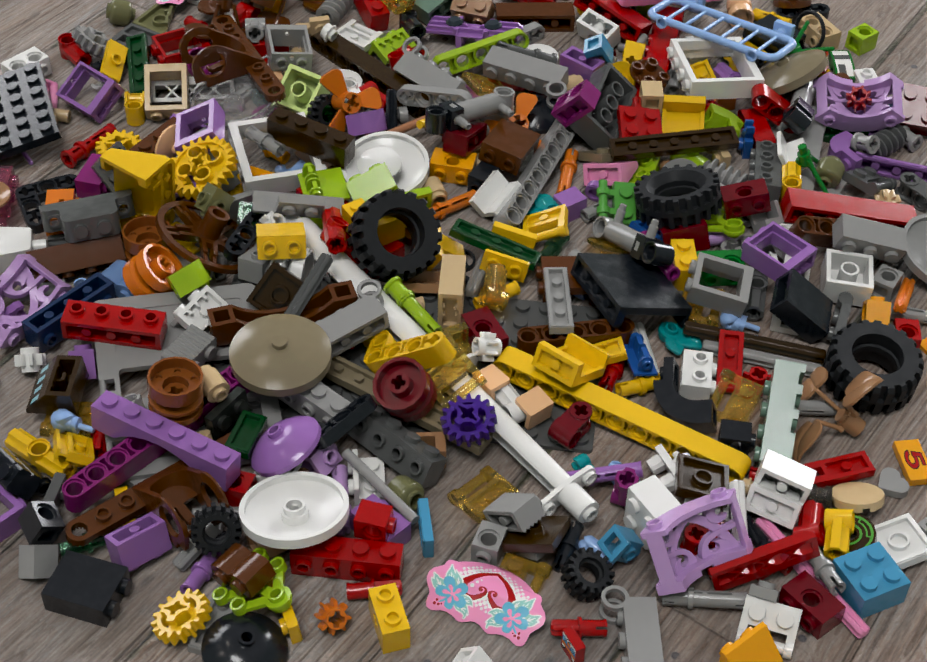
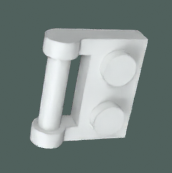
[336,19,386,52]
[735,594,803,660]

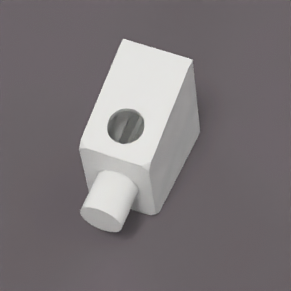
[0,227,48,273]

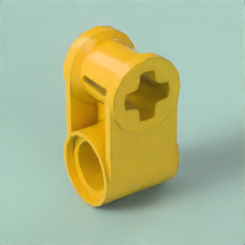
[622,40,646,64]
[124,91,146,127]

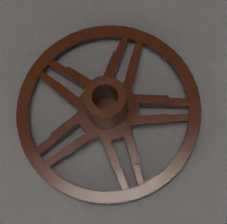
[155,201,255,274]

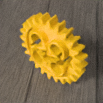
[171,135,238,201]

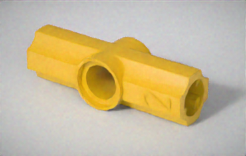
[4,428,77,480]

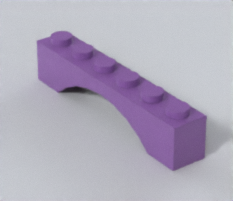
[91,390,241,492]

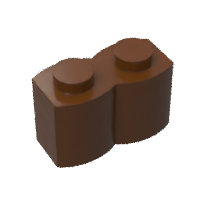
[210,543,276,598]

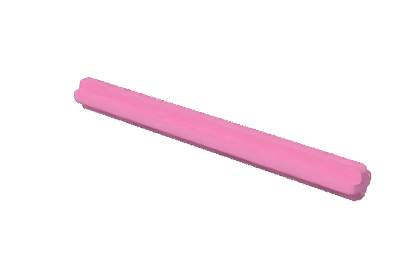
[755,517,870,639]

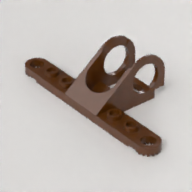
[179,15,286,103]
[65,432,231,551]

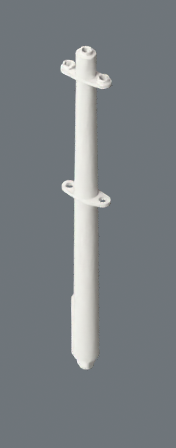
[285,215,599,523]

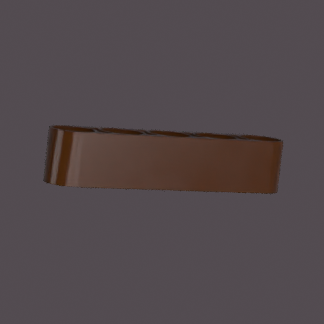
[788,215,837,248]
[516,317,635,356]

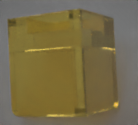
[442,322,472,361]

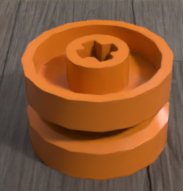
[123,243,183,296]

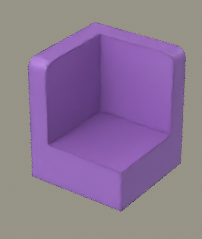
[553,186,588,223]

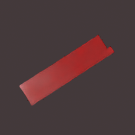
[706,529,820,591]

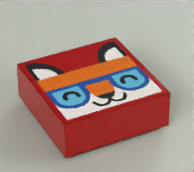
[561,626,586,662]

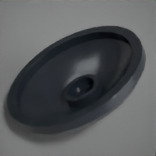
[514,92,557,134]
[201,611,288,662]

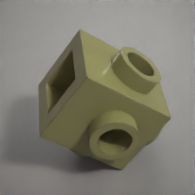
[194,182,235,217]

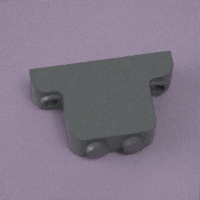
[39,189,136,243]

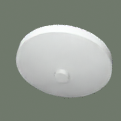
[341,131,430,192]
[239,471,350,549]

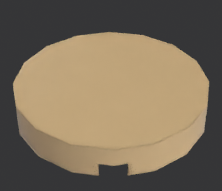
[830,482,885,514]

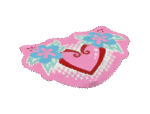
[426,560,546,646]

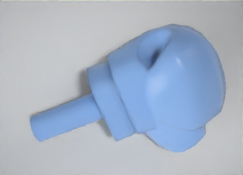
[719,312,760,332]
[50,409,95,434]

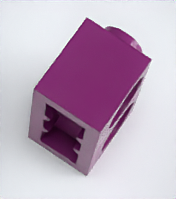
[551,79,601,128]

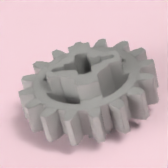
[71,25,108,58]

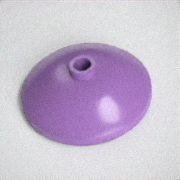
[251,415,321,477]

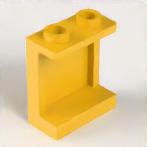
[661,95,706,133]
[479,221,538,283]
[256,222,306,260]
[531,333,610,388]

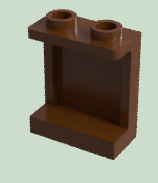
[478,118,541,176]
[535,256,595,305]

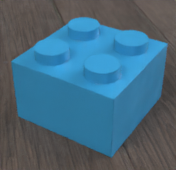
[832,541,911,619]

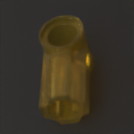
[478,263,509,313]

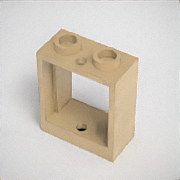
[144,63,189,121]
[438,254,466,329]

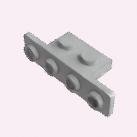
[252,190,344,218]

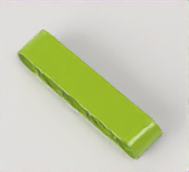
[432,28,529,74]

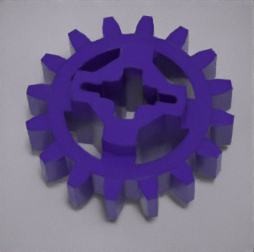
[440,393,497,447]

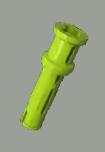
[383,276,443,333]

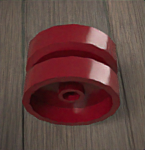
[373,356,437,422]

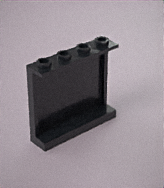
[570,253,693,328]

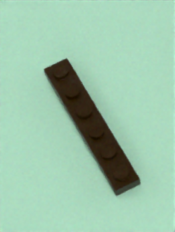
[608,126,740,161]

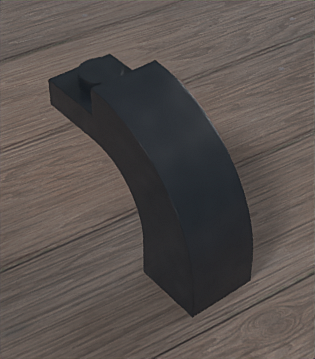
[653,356,717,434]

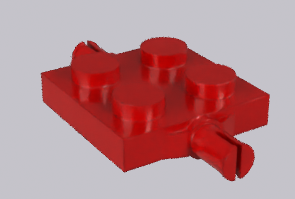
[617,96,662,138]

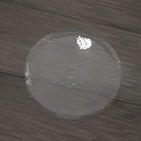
[190,75,276,130]

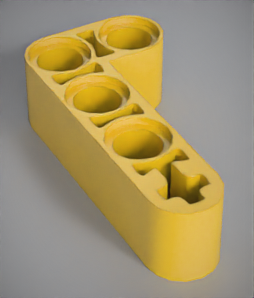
[363,330,457,374]

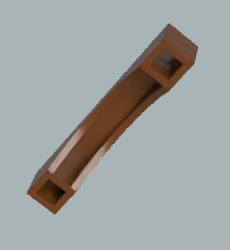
[207,280,358,346]

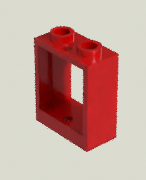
[150,28,211,64]

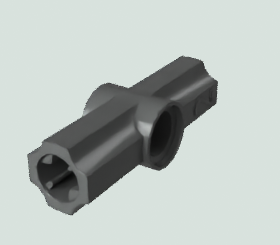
[743,265,768,321]

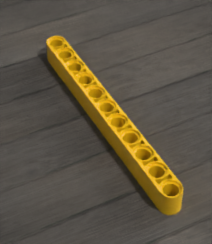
[493,346,752,482]

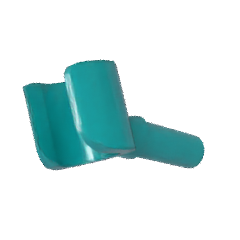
[571,453,595,470]

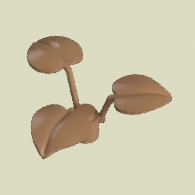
[792,366,884,463]

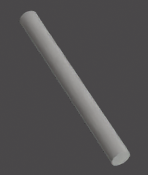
[342,448,419,525]

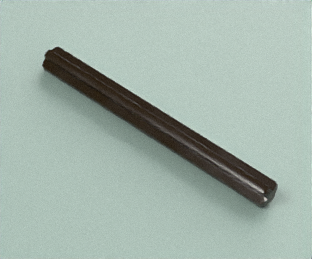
[683,321,826,363]

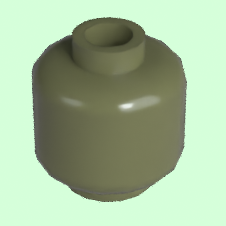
[106,0,136,26]
[813,156,845,188]
[386,475,424,511]

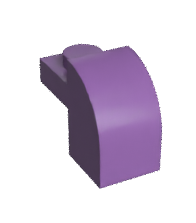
[345,108,387,136]
[827,130,863,171]

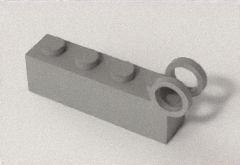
[393,36,470,102]
[482,45,569,110]
[315,279,390,358]
[599,585,664,662]

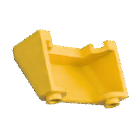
[100,148,176,229]

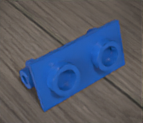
[624,332,658,377]

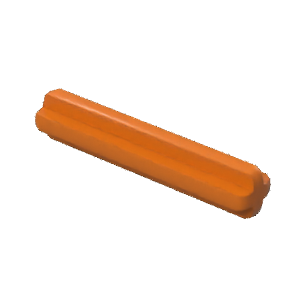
[893,277,915,314]

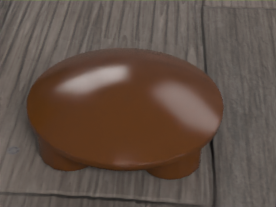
[630,57,670,88]

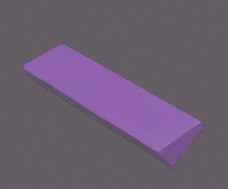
[856,151,927,182]

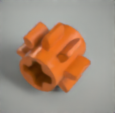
[314,598,352,635]

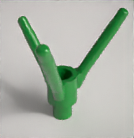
[786,20,835,56]
[795,143,829,193]

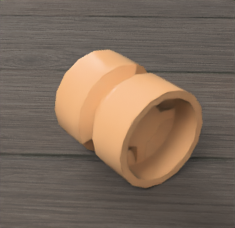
[726,0,754,30]

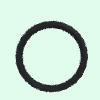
[795,10,826,49]

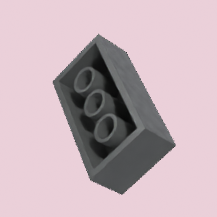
[569,62,637,150]

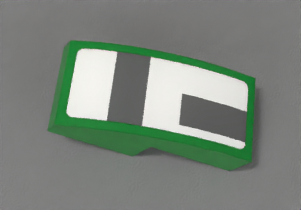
[828,50,856,82]

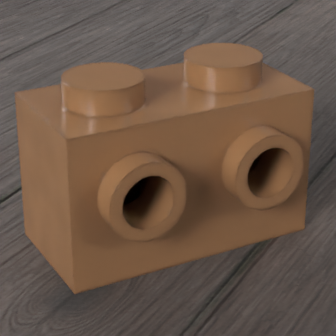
[450,0,495,25]

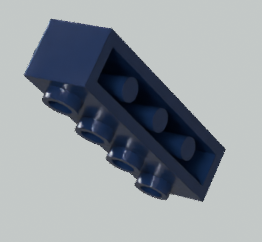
[21,272,116,353]

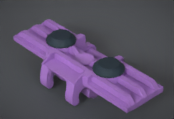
[426,15,523,51]

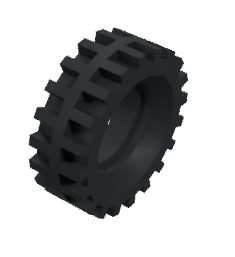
[633,164,722,229]

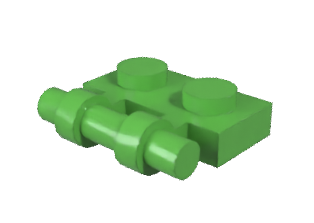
[596,179,636,227]

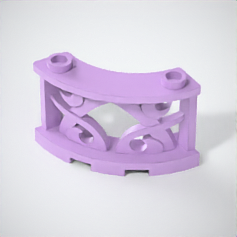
[813,72,905,132]
[0,254,72,349]
[640,487,754,596]

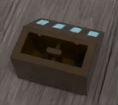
[26,355,89,415]

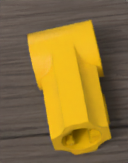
[780,161,802,200]
[823,508,855,561]

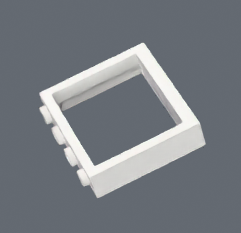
[666,36,765,100]
[228,112,327,193]

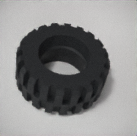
[347,189,442,283]
[823,320,924,415]

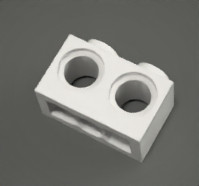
[0,46,52,77]

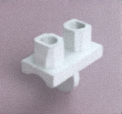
[646,444,691,492]

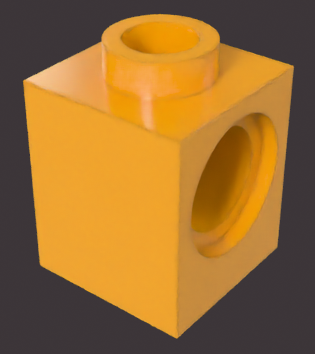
[861,296,892,325]

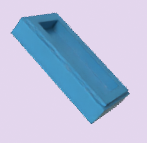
[417,498,434,558]

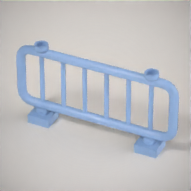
[647,0,797,62]

